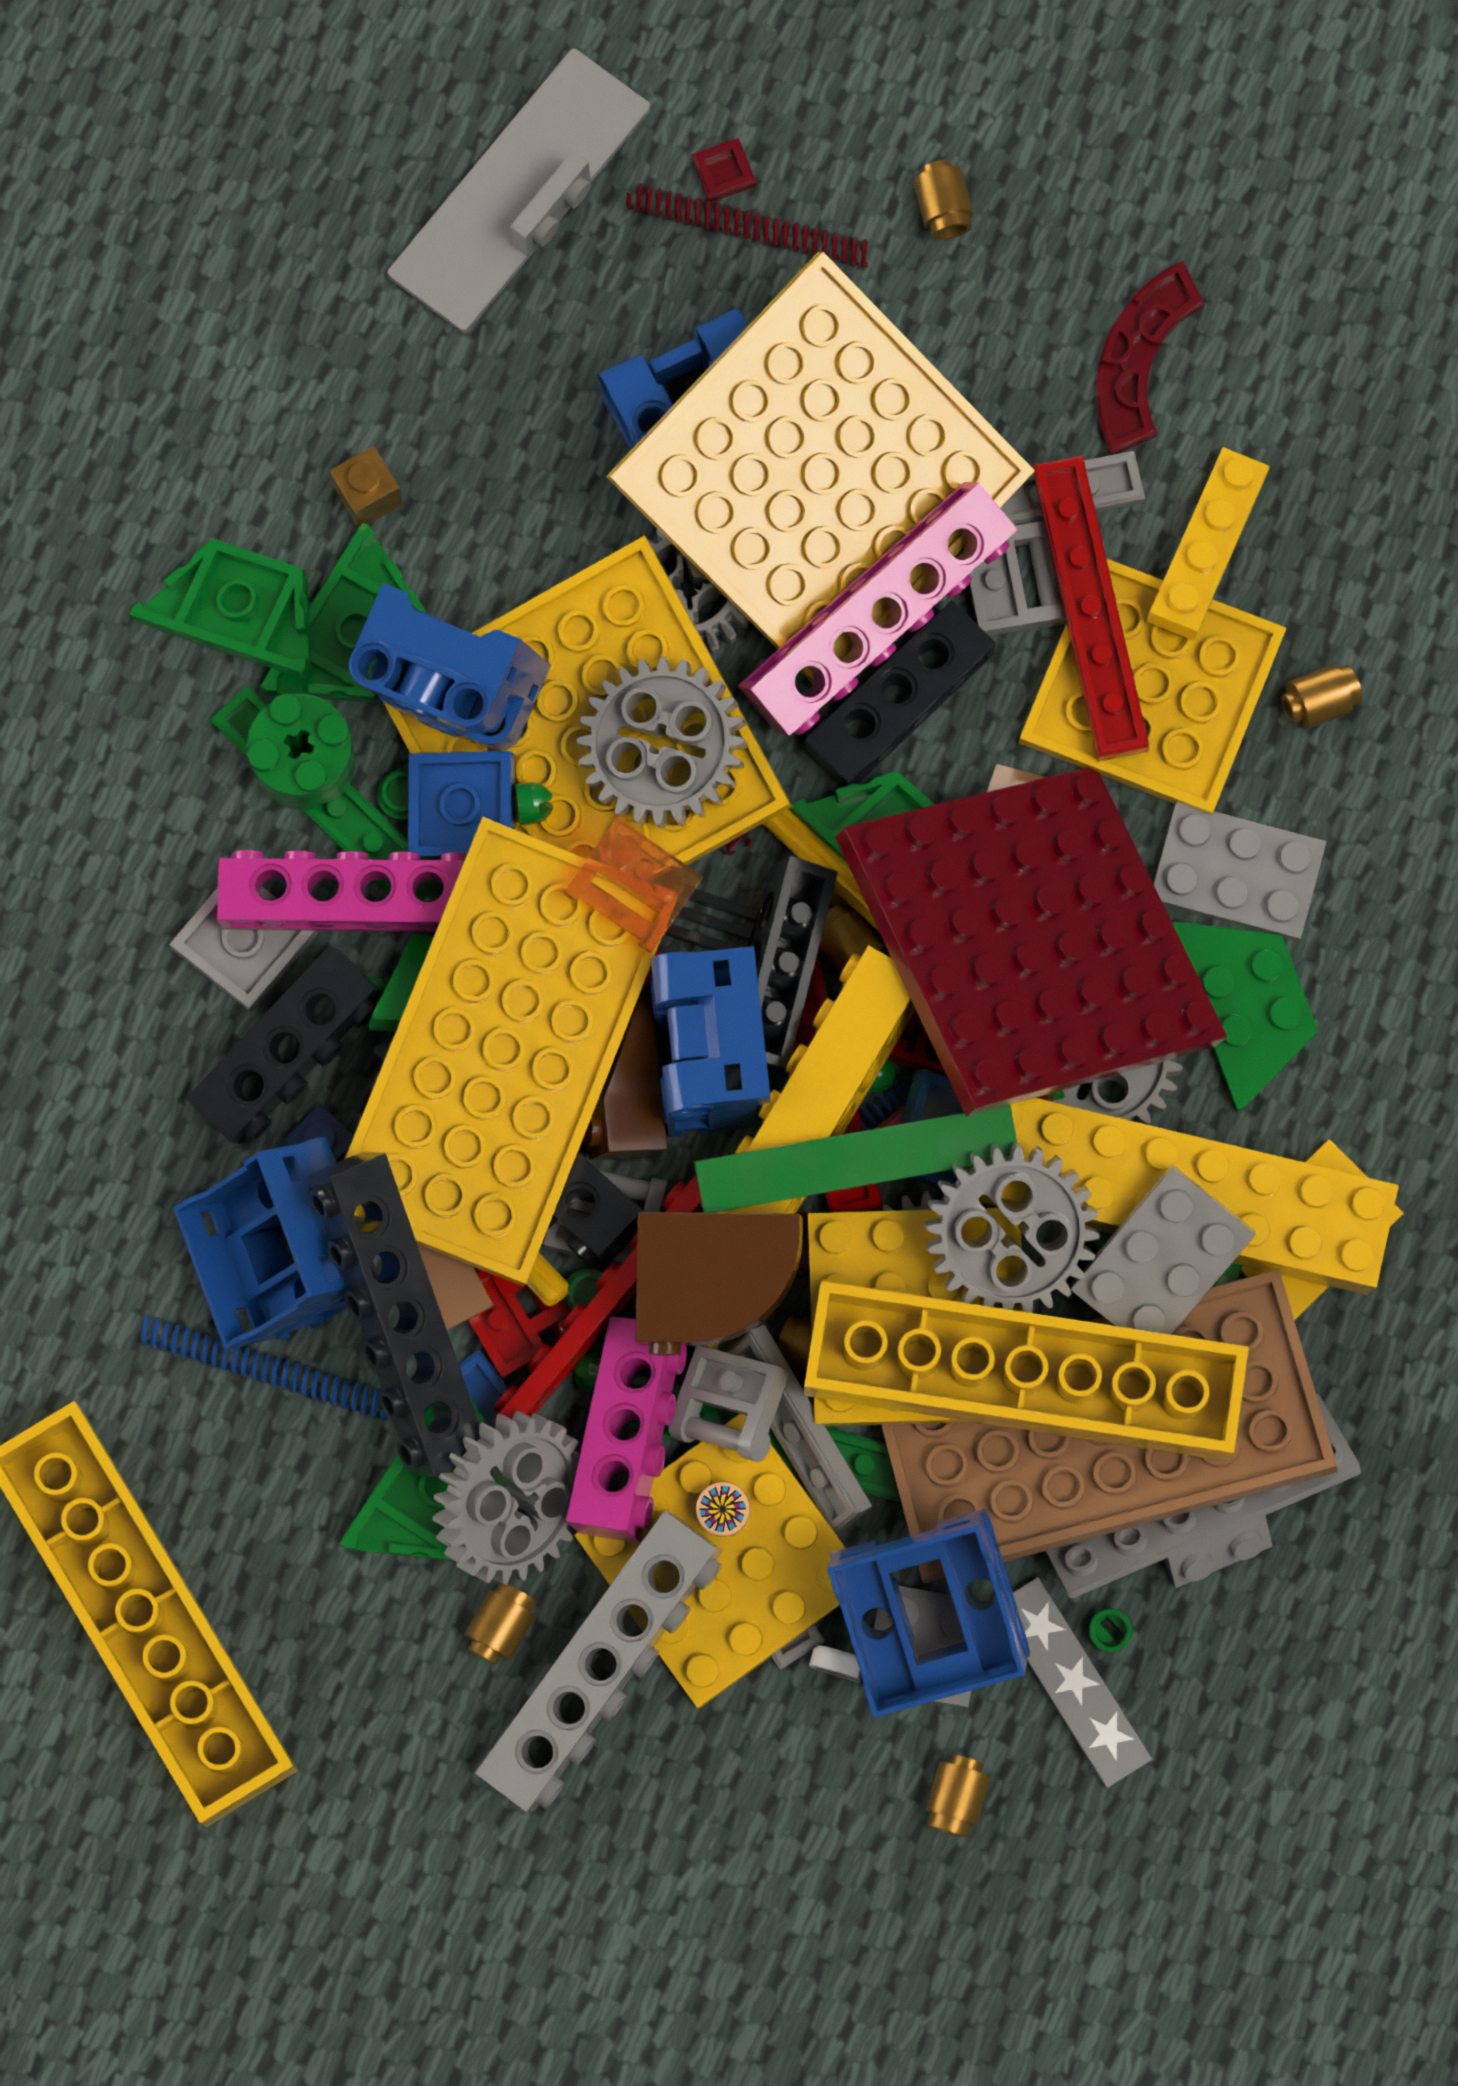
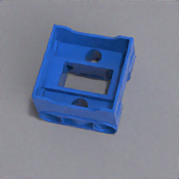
[597,308,748,450]
[349,583,551,751]
[649,946,770,1138]
[173,1137,378,1350]
[827,1508,1030,1718]

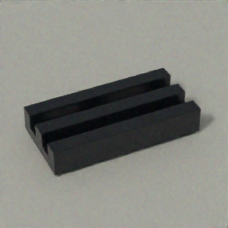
[658,878,759,951]

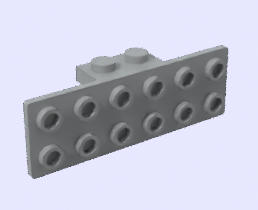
[387,49,650,333]
[1045,1394,1361,1598]

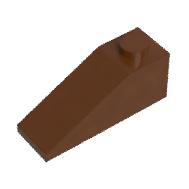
[582,994,667,1161]

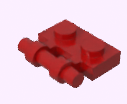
[468,1269,571,1381]

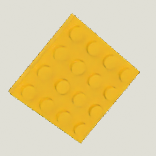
[1019,559,1286,815]
[808,1208,1024,1426]
[574,1414,846,1709]

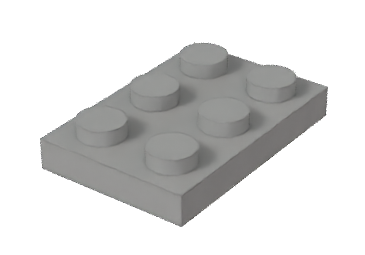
[1154,802,1327,942]
[1070,1164,1256,1335]

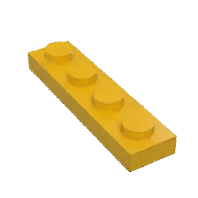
[1147,447,1270,641]

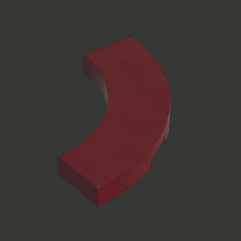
[1096,261,1205,455]

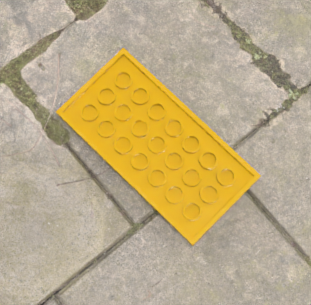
[345,817,678,1287]

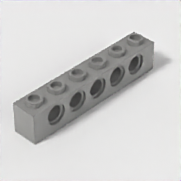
[475,1511,723,1812]

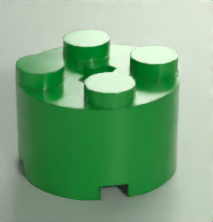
[247,694,356,810]

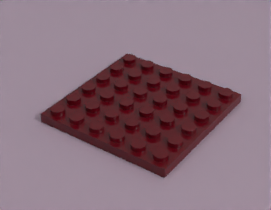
[835,767,1227,1117]

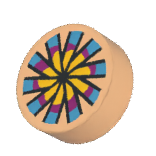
[696,1482,751,1537]

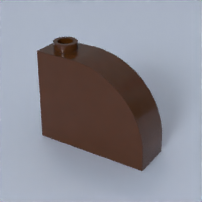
[636,1212,803,1356]

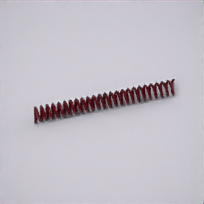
[626,183,868,269]

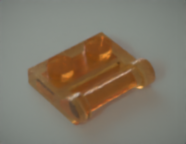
[563,817,703,954]

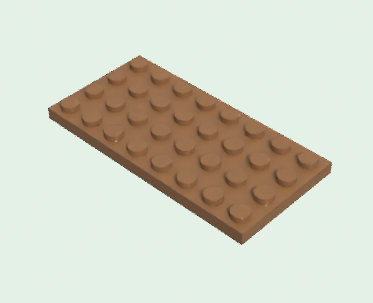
[881,1269,1338,1584]

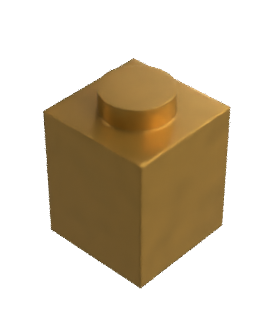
[330,446,403,529]

